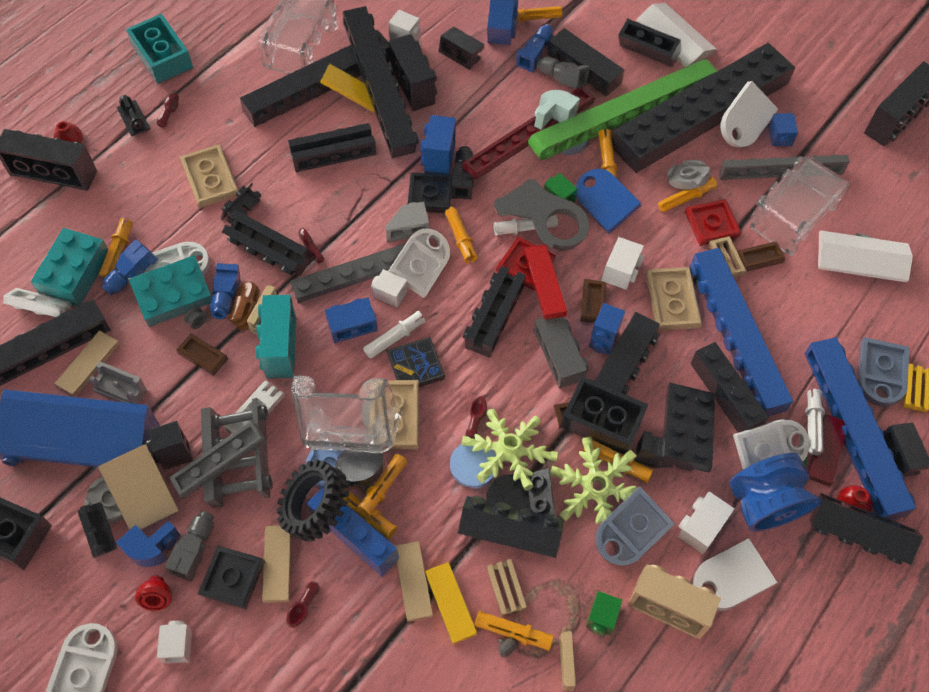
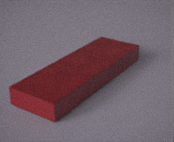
[808,414,845,487]

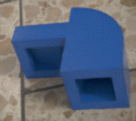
[116,521,180,567]

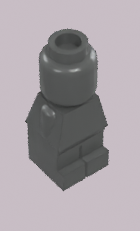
[537,56,590,89]
[165,511,214,582]

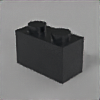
[146,421,193,470]

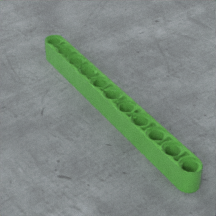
[528,59,718,160]

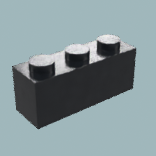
[618,18,681,67]

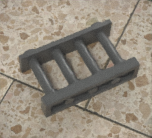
[201,398,273,508]

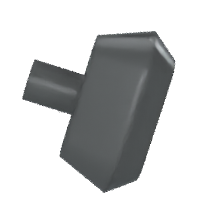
[498,638,517,657]

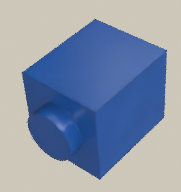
[768,113,798,147]

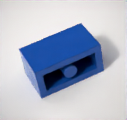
[325,297,378,343]
[589,303,625,355]

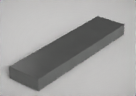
[169,420,267,499]

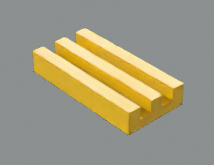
[903,364,929,413]

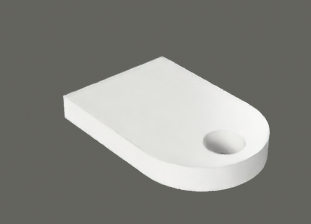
[721,81,778,148]
[388,229,450,298]
[145,242,210,276]
[733,419,810,469]
[693,538,777,611]
[46,623,118,692]

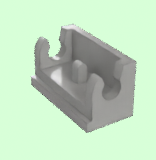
[90,361,147,404]

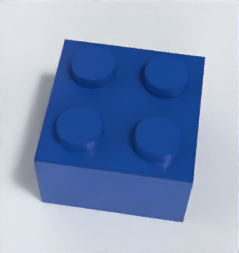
[487,0,519,45]
[420,115,456,174]

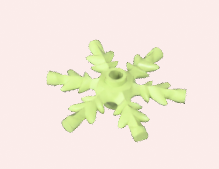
[461,409,558,490]
[550,437,637,524]

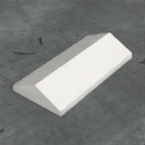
[636,3,717,67]
[818,230,913,282]

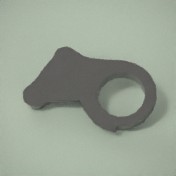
[494,179,589,250]

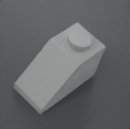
[385,202,429,242]

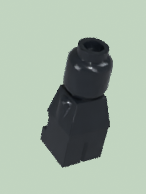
[452,146,474,200]
[635,431,694,471]

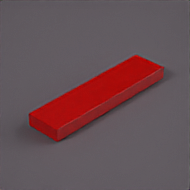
[524,244,567,320]

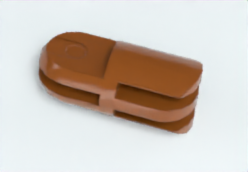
[227,281,260,331]

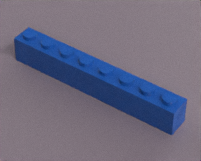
[690,248,793,416]
[804,337,916,520]

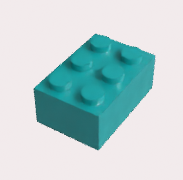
[126,13,193,84]
[30,228,108,307]
[129,255,212,327]
[256,295,297,379]

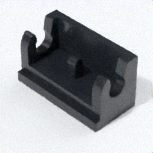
[438,26,485,70]
[883,422,929,477]

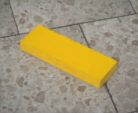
[320,64,375,113]
[425,562,477,645]

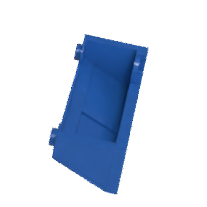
[0,389,160,467]

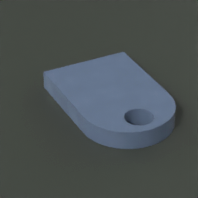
[857,337,910,407]
[595,487,675,565]

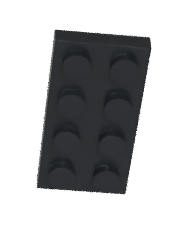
[661,382,715,473]

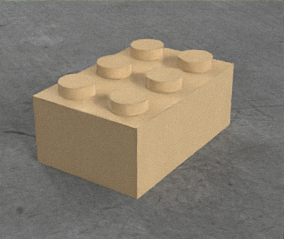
[627,564,721,639]

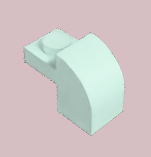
[534,90,580,130]

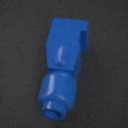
[516,25,554,73]
[101,239,159,296]
[210,263,241,319]

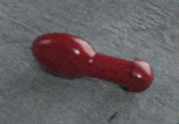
[157,93,179,128]
[298,228,324,264]
[466,396,487,439]
[286,581,320,628]

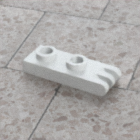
[3,288,72,317]
[224,381,285,434]

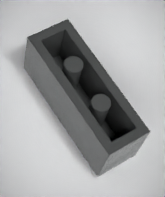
[534,317,588,388]

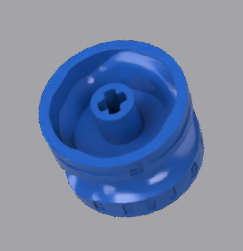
[729,453,822,532]

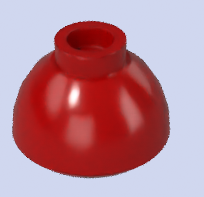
[53,121,83,143]
[837,485,873,512]
[135,575,172,611]

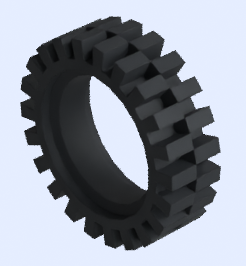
[277,459,349,541]

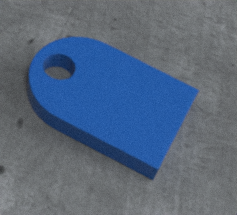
[576,169,642,234]

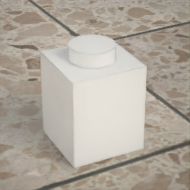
[371,269,408,308]
[157,621,192,663]

